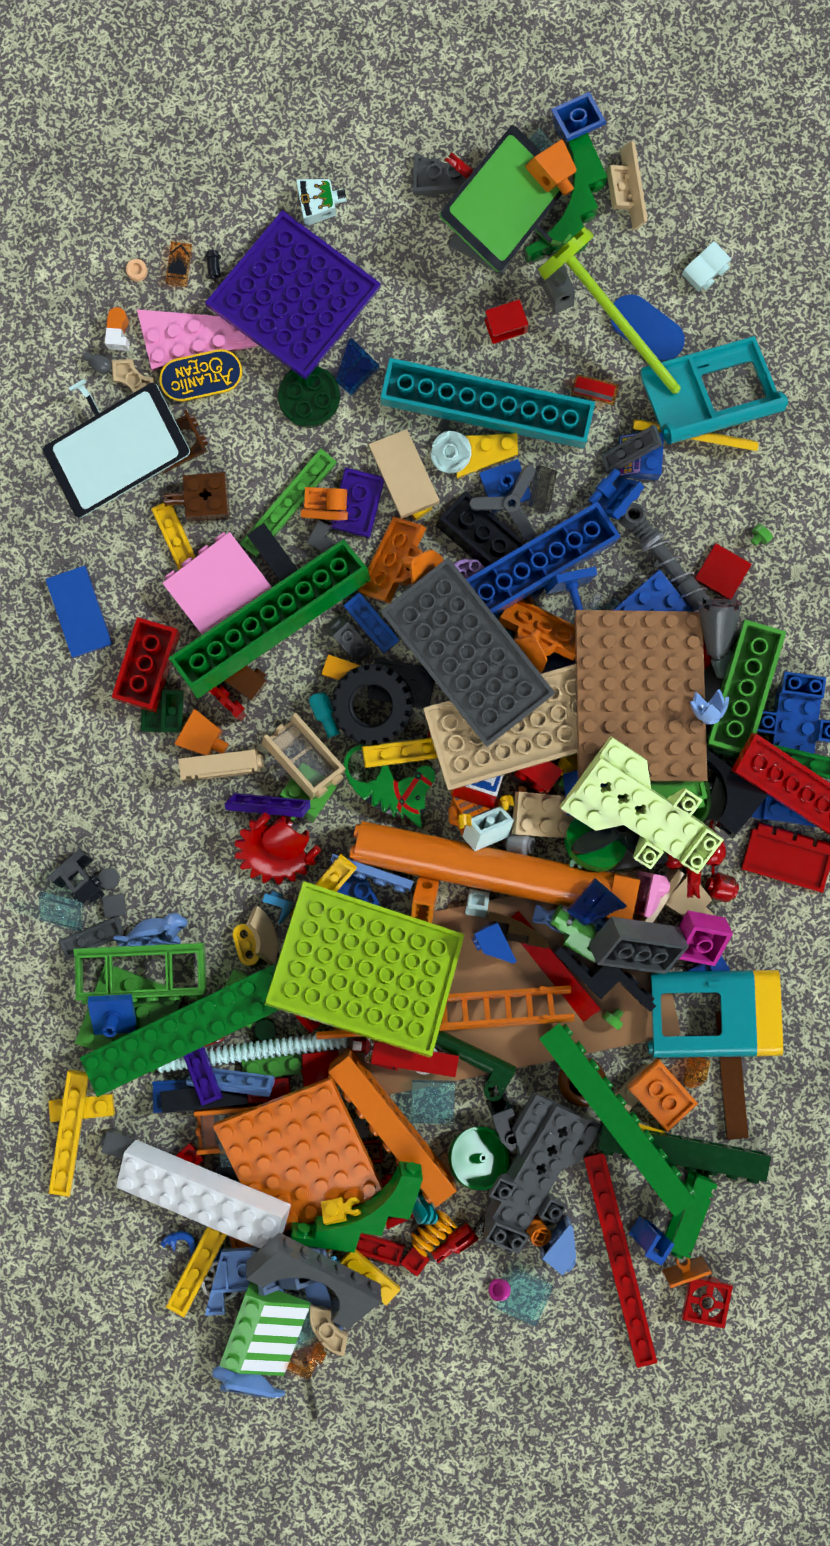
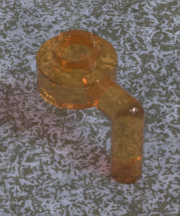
[286,1343,327,1379]

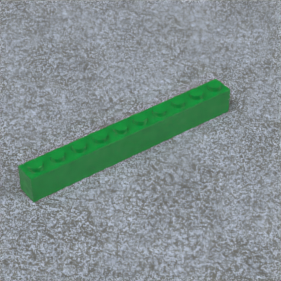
[539,1023,696,1217]

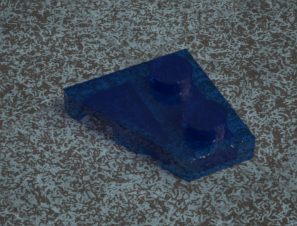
[336,338,380,396]
[566,878,627,926]

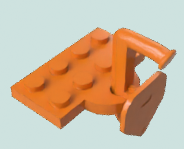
[357,517,444,604]
[499,599,575,674]

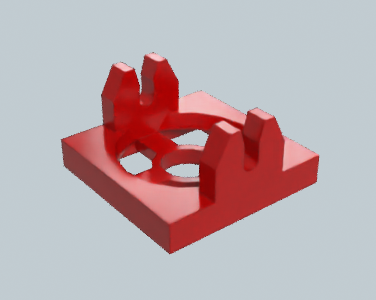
[681,1276,733,1329]

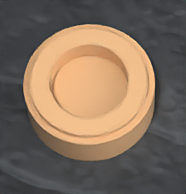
[126,259,148,282]

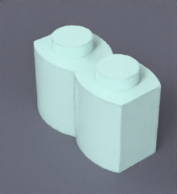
[682,241,731,292]

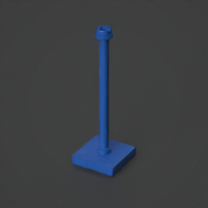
[544,566,598,611]

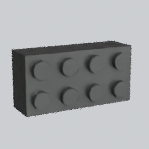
[589,916,689,974]

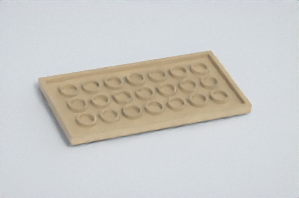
[423,664,577,791]

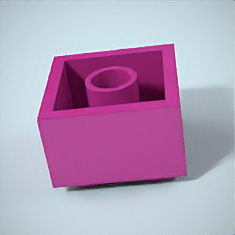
[679,910,733,966]

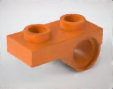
[304,487,347,511]

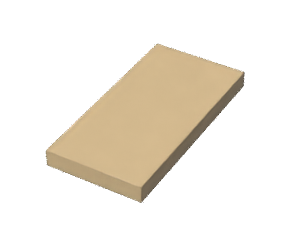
[369,429,440,519]

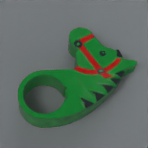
[344,744,435,828]

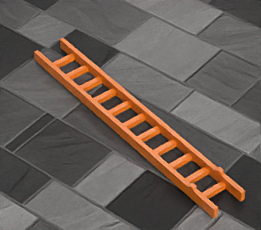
[316,985,575,1040]

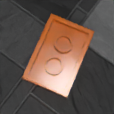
[626,1058,698,1132]

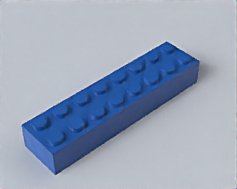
[466,501,621,616]

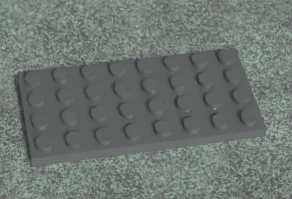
[381,557,556,747]

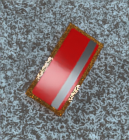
[571,374,620,406]

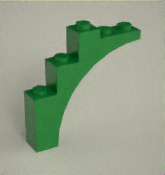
[524,133,607,263]

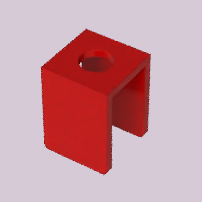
[484,299,528,344]

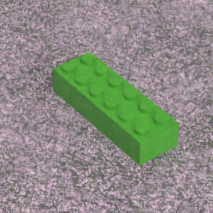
[706,619,786,755]

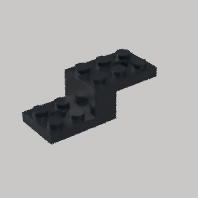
[551,944,656,1012]

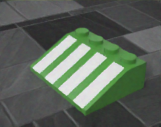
[219,1281,311,1376]

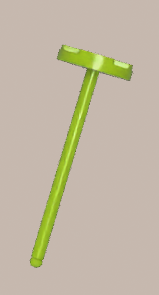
[538,227,680,394]

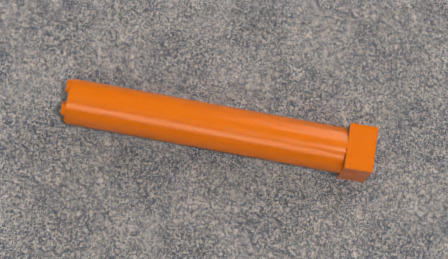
[349,821,640,919]

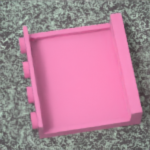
[163,532,272,635]

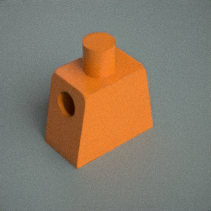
[525,140,576,196]
[175,709,229,755]
[411,877,439,923]

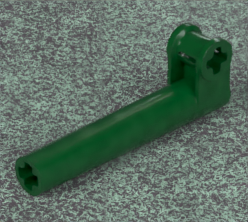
[435,1031,516,1101]

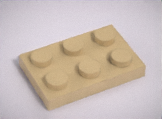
[512,792,573,838]

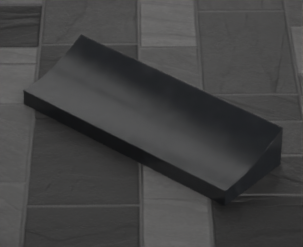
[436,491,545,604]

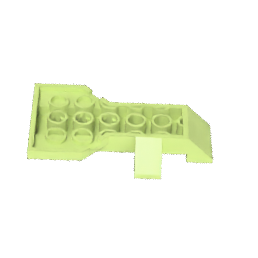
[560,736,724,874]

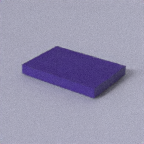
[330,467,384,539]

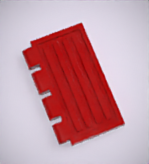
[740,822,830,893]

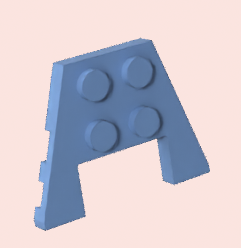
[205,1247,285,1316]

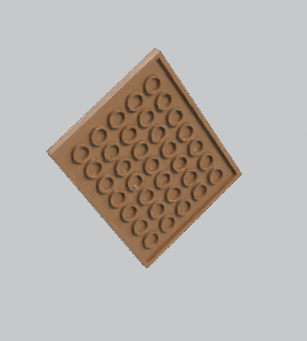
[574,610,708,782]

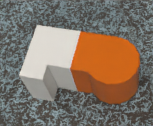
[105,307,130,351]

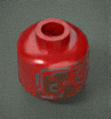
[705,872,739,903]

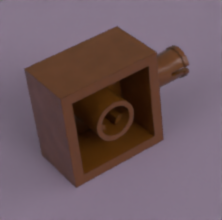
[164,472,230,522]

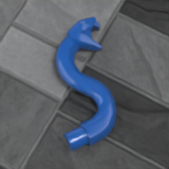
[160,1231,225,1263]

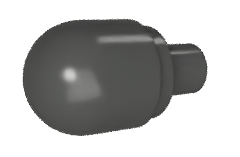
[83,352,112,374]

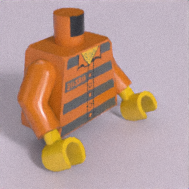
[448,790,514,835]

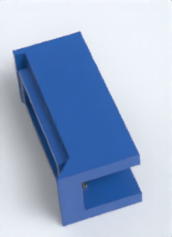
[629,1216,675,1266]

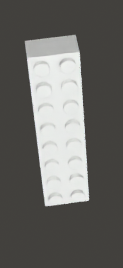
[116,1140,291,1249]

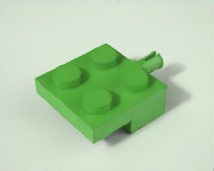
[279,762,338,823]

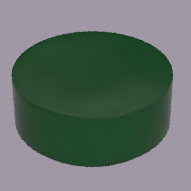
[255,1019,276,1041]

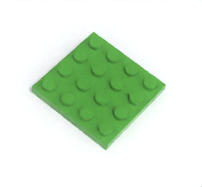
[75,965,184,1073]

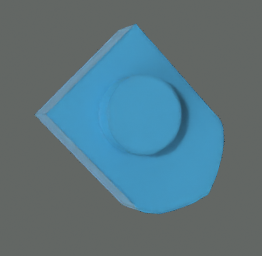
[262,890,294,924]

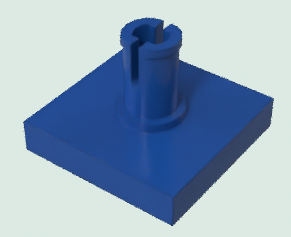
[479,459,533,513]
[88,994,138,1037]

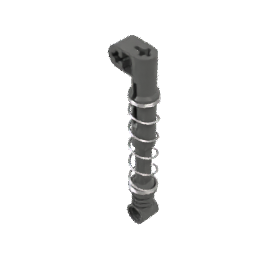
[620,503,737,651]

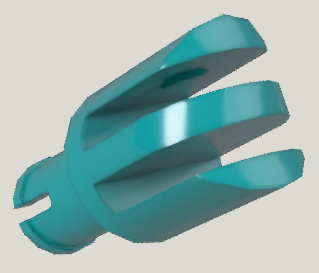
[309,691,340,738]
[412,1190,438,1225]

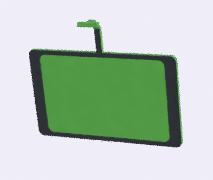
[439,125,572,272]

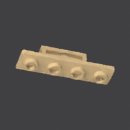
[606,141,647,230]

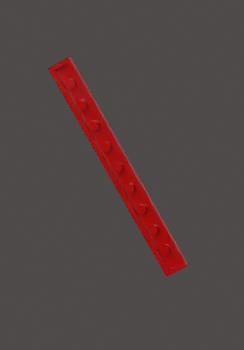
[583,1152,658,1368]

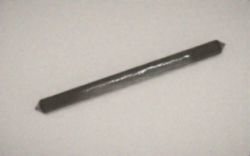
[301,1351,318,1422]

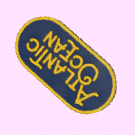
[159,349,242,402]

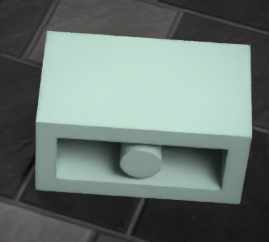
[462,806,514,851]

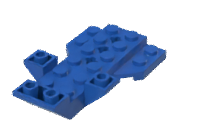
[751,671,830,827]

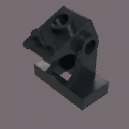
[48,849,105,905]
[486,1093,517,1152]

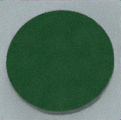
[278,366,340,428]

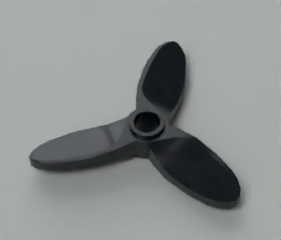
[571,795,668,865]

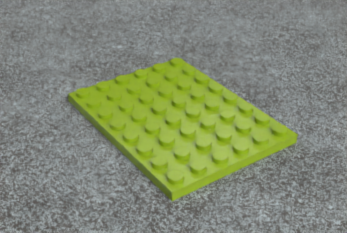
[264,881,465,1058]

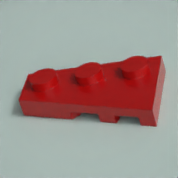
[209,686,247,721]

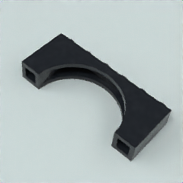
[706,745,768,839]

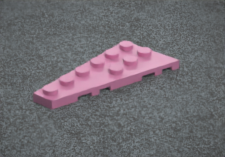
[137,309,259,371]

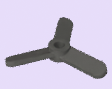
[469,465,536,541]

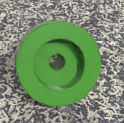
[750,524,773,546]
[602,1008,624,1030]

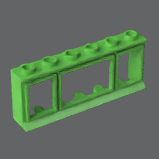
[73,943,207,1004]

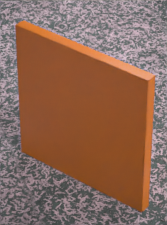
[662,1256,712,1288]

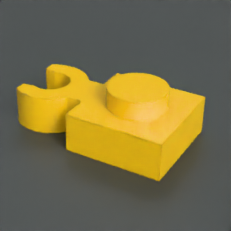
[321,1197,361,1225]

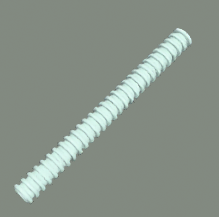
[158,1029,348,1073]

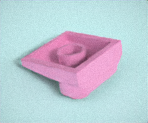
[634,871,670,917]

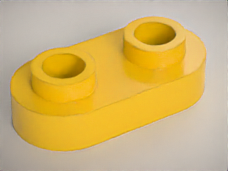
[233,924,260,966]

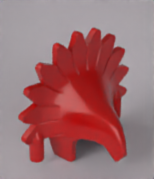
[234,813,321,885]

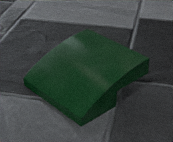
[140,689,184,733]

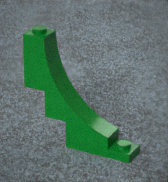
[291,1161,423,1253]

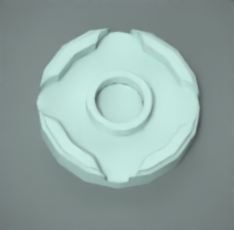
[431,431,471,474]

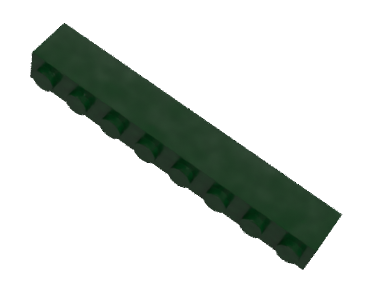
[596,1120,771,1184]

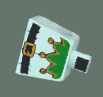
[297,179,347,226]

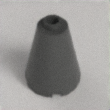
[698,599,742,659]

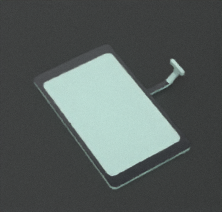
[43,379,190,518]

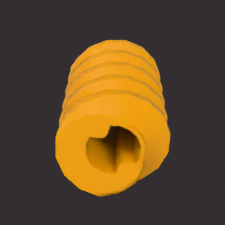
[411,1209,457,1257]

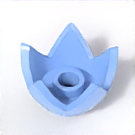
[690,689,729,724]

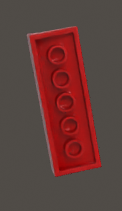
[505,911,601,1023]

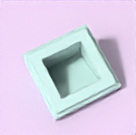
[465,889,490,918]

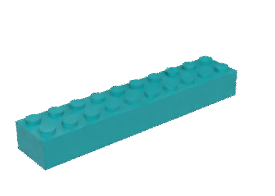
[380,357,595,449]

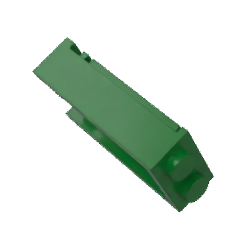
[665,1171,718,1259]

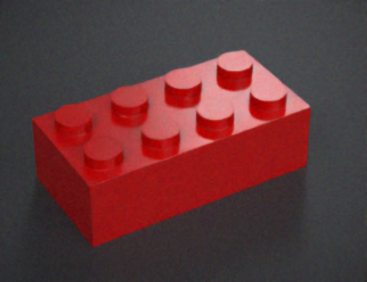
[111,617,181,713]

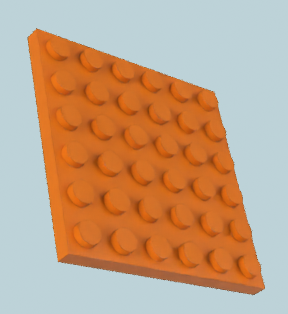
[213,1076,384,1233]

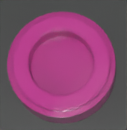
[489,1279,511,1301]

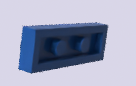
[343,592,400,654]

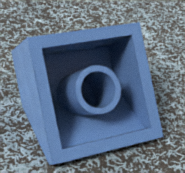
[539,1215,576,1276]

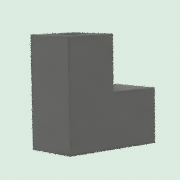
[307,519,338,552]

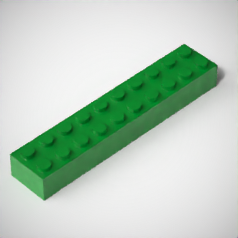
[169,539,371,699]
[80,963,280,1097]

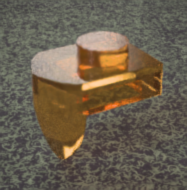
[683,1057,710,1089]

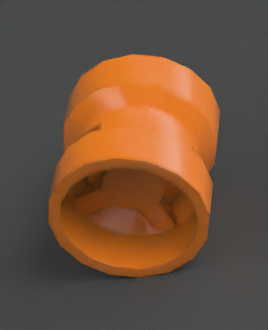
[526,1216,551,1247]

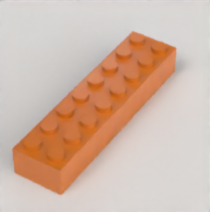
[328,1047,457,1207]

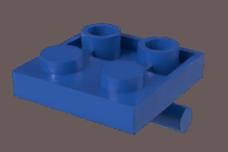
[587,468,644,520]

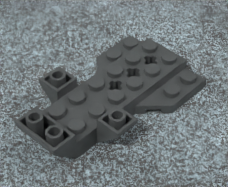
[483,1092,601,1254]

